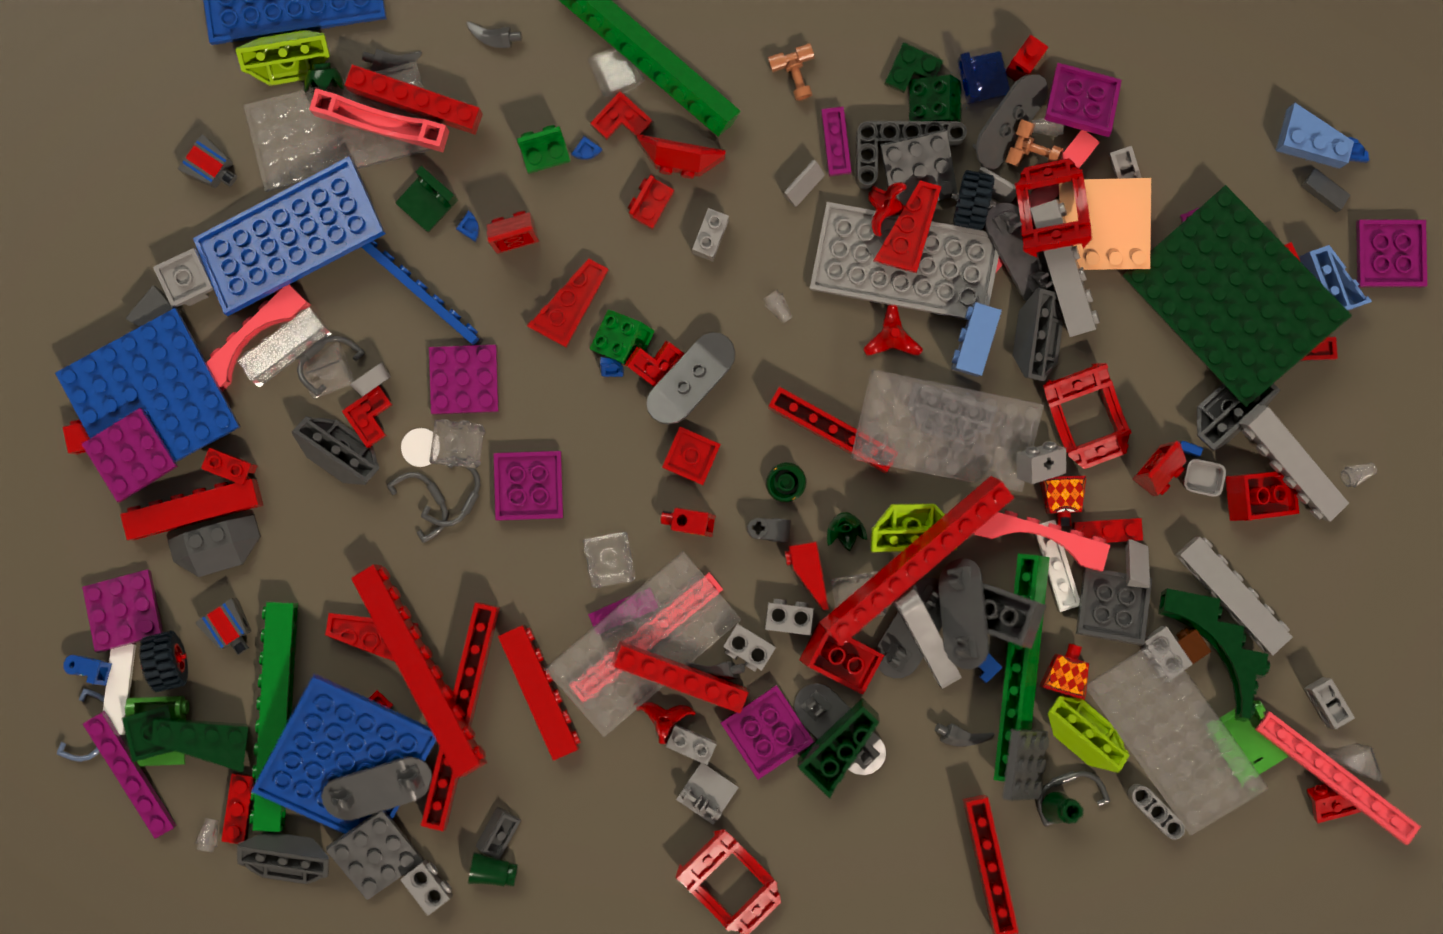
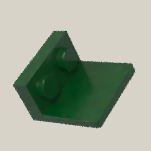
[909,75,961,122]
[396,166,458,232]

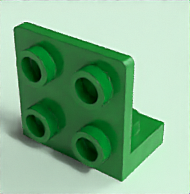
[517,125,571,174]
[590,310,655,365]

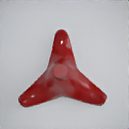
[868,182,907,237]
[863,305,923,356]
[636,702,696,744]

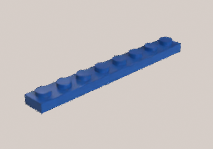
[362,240,480,345]

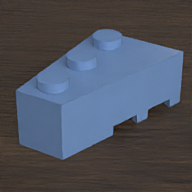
[1276,103,1354,169]
[1299,245,1372,311]
[951,302,1002,377]

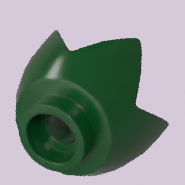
[304,62,345,93]
[827,512,867,551]

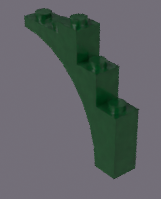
[1158,588,1270,722]

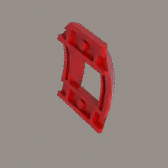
[1015,158,1092,258]
[1043,363,1132,469]
[675,829,781,934]

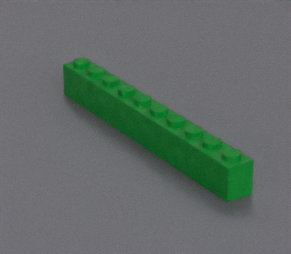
[559,0,741,137]
[994,553,1050,782]
[250,602,298,832]

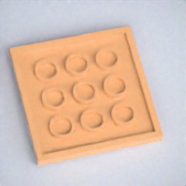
[1059,178,1151,270]

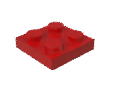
[662,427,721,485]

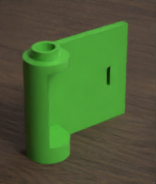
[125,696,189,766]
[1205,699,1288,785]

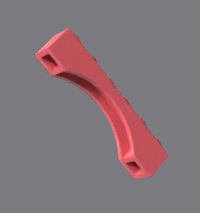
[309,88,450,152]
[206,284,311,392]
[973,510,1110,572]

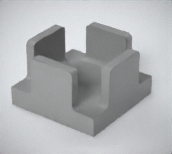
[153,248,214,308]

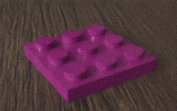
[1044,63,1122,137]
[1356,220,1427,288]
[429,345,499,415]
[82,408,178,502]
[494,451,564,521]
[82,569,163,653]
[720,685,814,780]

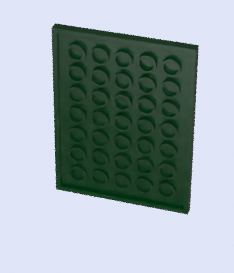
[1123,185,1352,408]

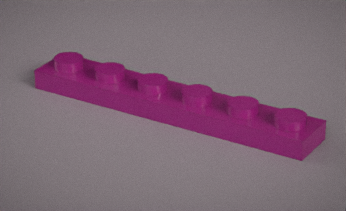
[83,711,176,839]

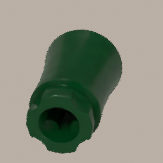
[1041,792,1083,824]
[468,852,518,887]

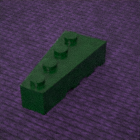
[798,698,879,799]
[151,717,248,772]

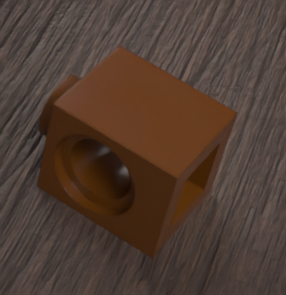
[1175,627,1212,664]

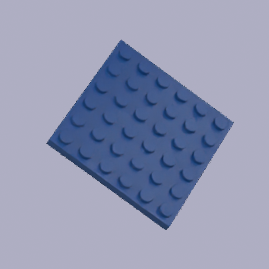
[55,308,241,462]
[251,673,436,834]

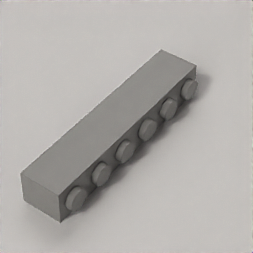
[1030,199,1100,337]
[1238,404,1349,522]
[1175,537,1293,656]

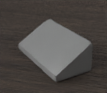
[784,160,824,207]
[978,167,1017,203]
[1125,539,1150,588]

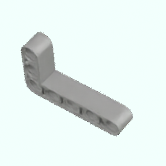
[892,586,962,689]

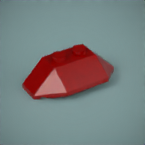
[637,134,726,179]

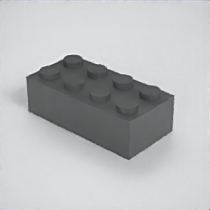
[983,583,1046,649]

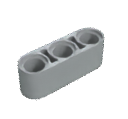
[1127,784,1185,840]

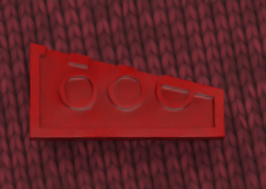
[873,180,942,274]
[527,259,609,348]
[325,613,419,662]

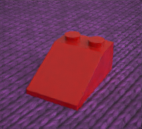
[487,211,539,254]
[1133,441,1186,496]
[1225,471,1299,521]
[784,542,828,610]
[799,623,884,695]

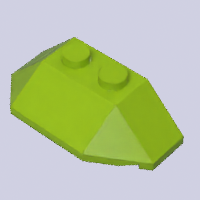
[235,30,330,86]
[871,503,957,552]
[1048,696,1130,773]

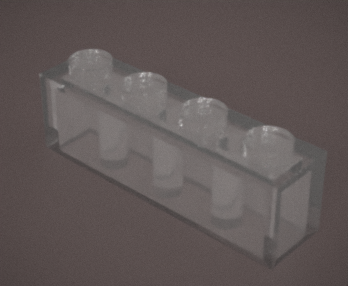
[237,307,331,387]

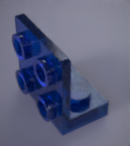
[957,51,1010,104]

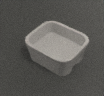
[350,362,391,397]
[1183,459,1226,497]

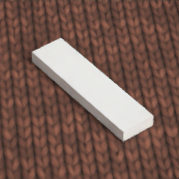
[1035,520,1080,612]
[102,644,136,735]

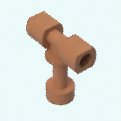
[768,43,814,101]
[1005,119,1063,167]

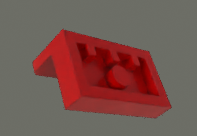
[628,175,675,230]
[201,448,257,485]
[1307,784,1361,823]

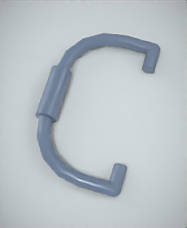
[57,688,104,762]

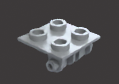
[676,763,739,825]

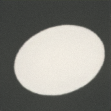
[401,428,440,467]

